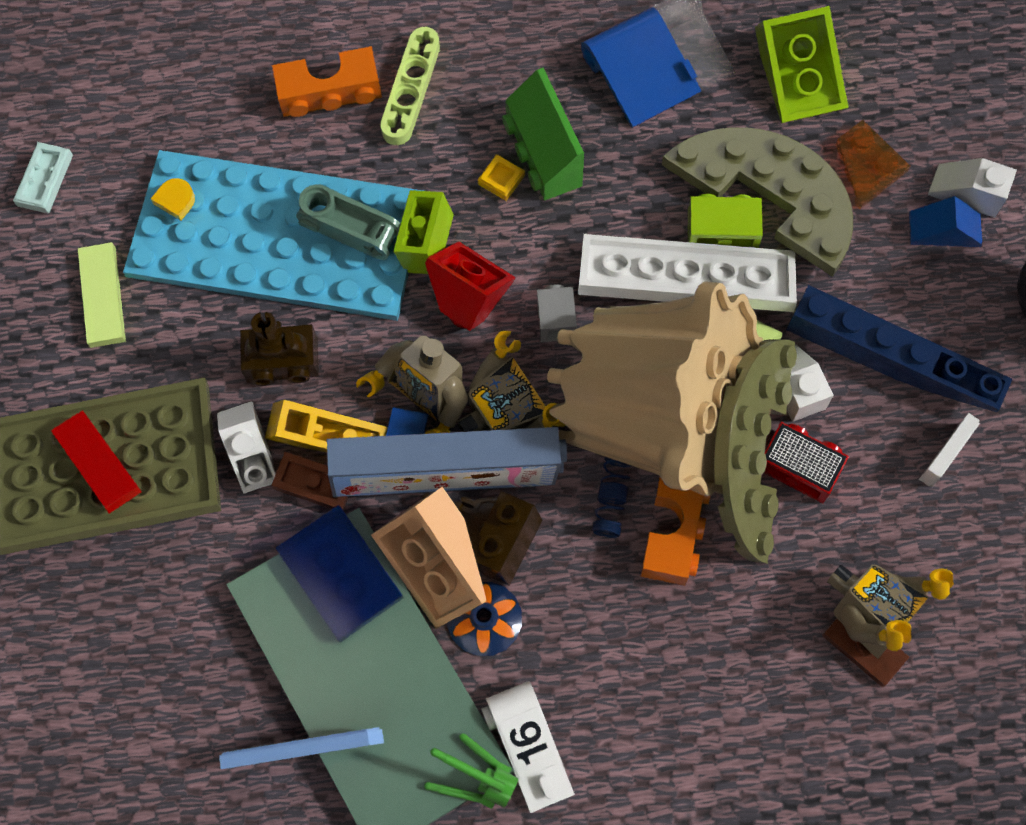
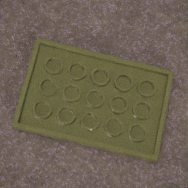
[0,378,221,555]

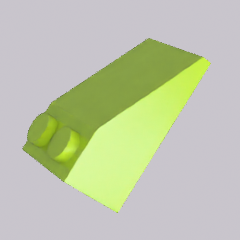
[755,6,849,123]

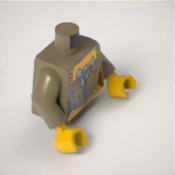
[457,331,566,432]
[356,335,468,434]
[827,564,954,659]

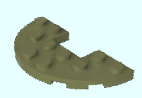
[662,127,853,277]
[714,339,797,564]

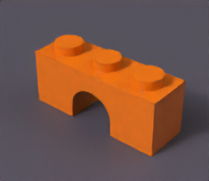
[272,46,382,117]
[640,477,711,586]

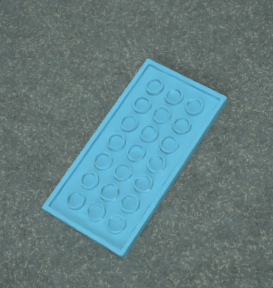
[123,150,424,321]

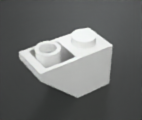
[217,401,276,494]

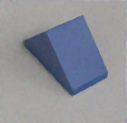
[909,196,982,247]

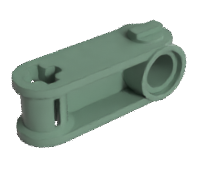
[296,184,401,260]

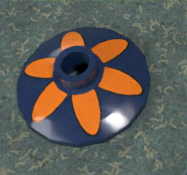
[447,582,522,656]

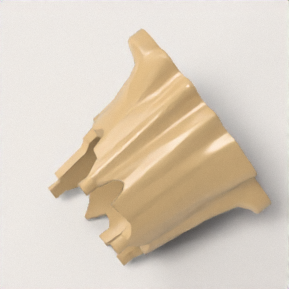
[547,282,771,496]

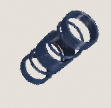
[591,457,631,538]

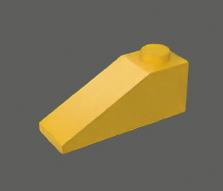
[265,400,388,453]

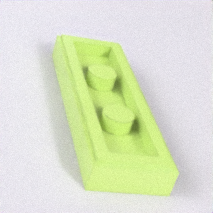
[78,242,126,348]

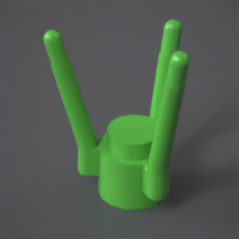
[424,733,519,809]

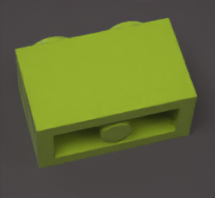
[393,190,454,274]
[688,194,763,248]

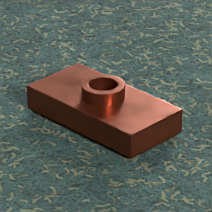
[822,618,909,688]

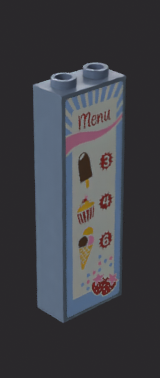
[327,427,567,497]

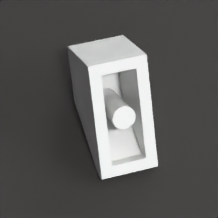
[928,158,1017,218]
[787,345,834,422]

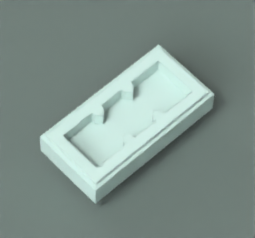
[13,142,73,214]

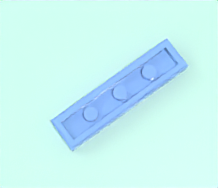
[219,727,384,769]

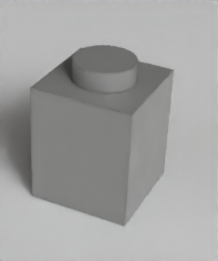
[537,285,577,342]

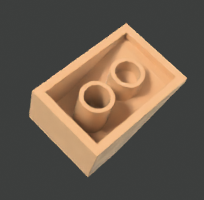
[371,487,487,629]

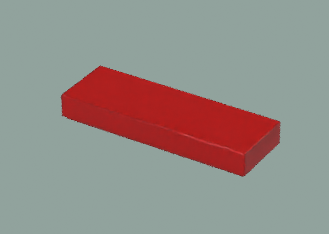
[51,410,141,514]

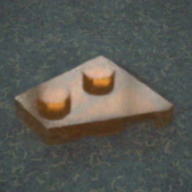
[836,120,911,209]

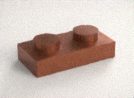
[271,452,348,512]

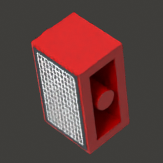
[764,422,849,504]

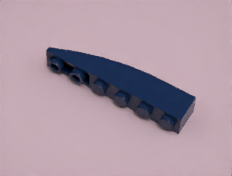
[786,285,1012,412]

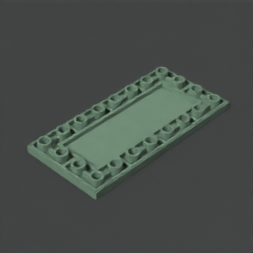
[226,508,514,825]

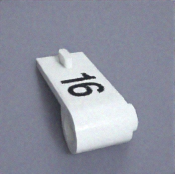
[481,681,575,813]

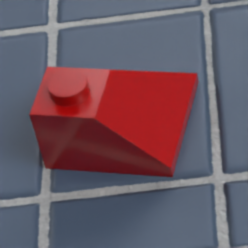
[425,241,516,331]

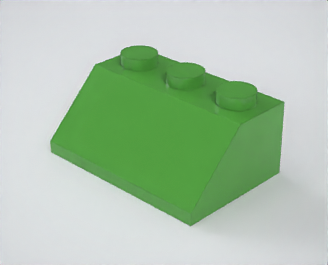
[502,68,584,201]

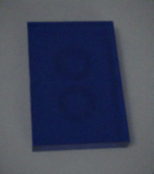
[276,505,404,643]

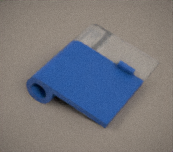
[581,0,736,128]

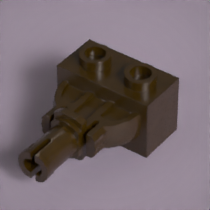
[240,312,319,386]
[422,491,543,586]

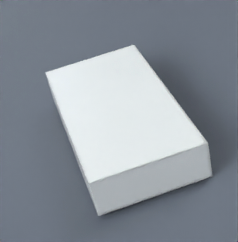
[919,413,980,487]

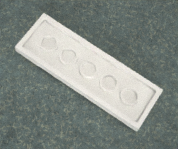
[578,234,797,312]

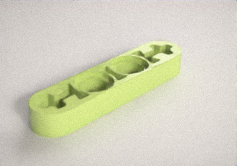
[381,27,440,145]

